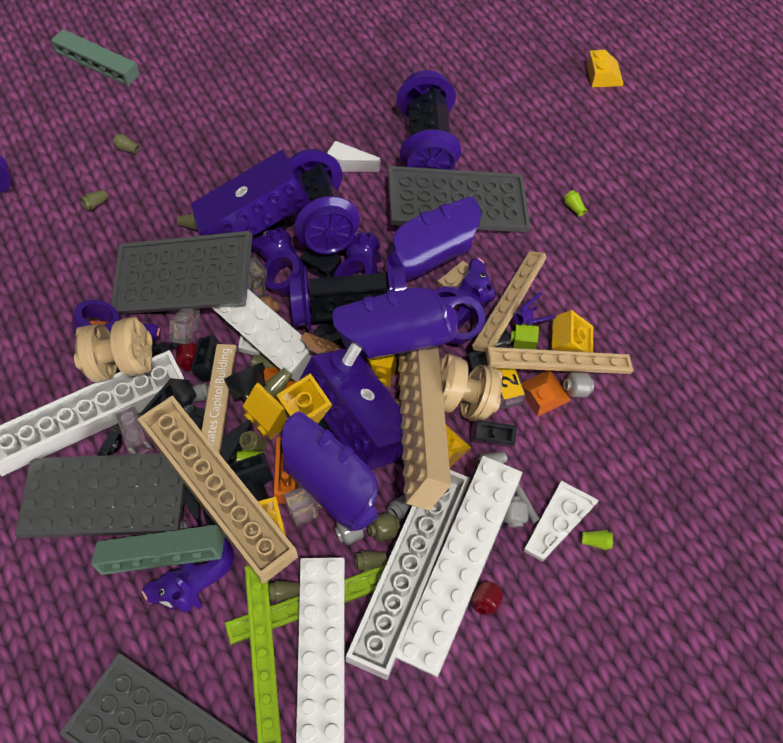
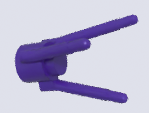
[513,292,556,325]

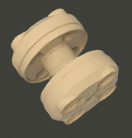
[74,317,152,382]
[440,354,503,421]

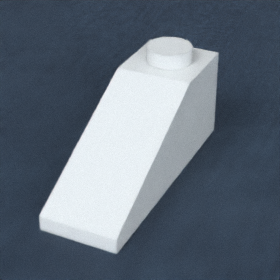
[327,141,380,172]

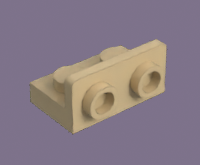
[438,261,469,287]

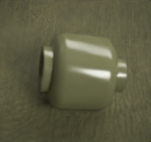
[367,512,400,542]

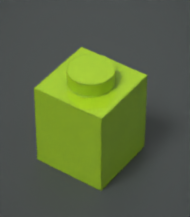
[510,324,539,349]

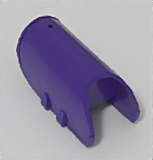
[388,197,481,281]
[333,287,458,359]
[281,412,379,532]

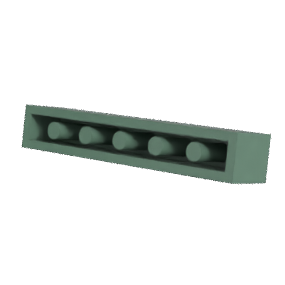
[51,29,140,86]
[91,525,225,575]

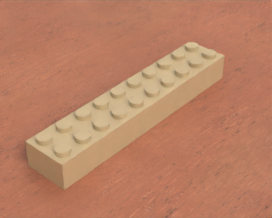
[397,346,451,511]
[138,395,298,585]

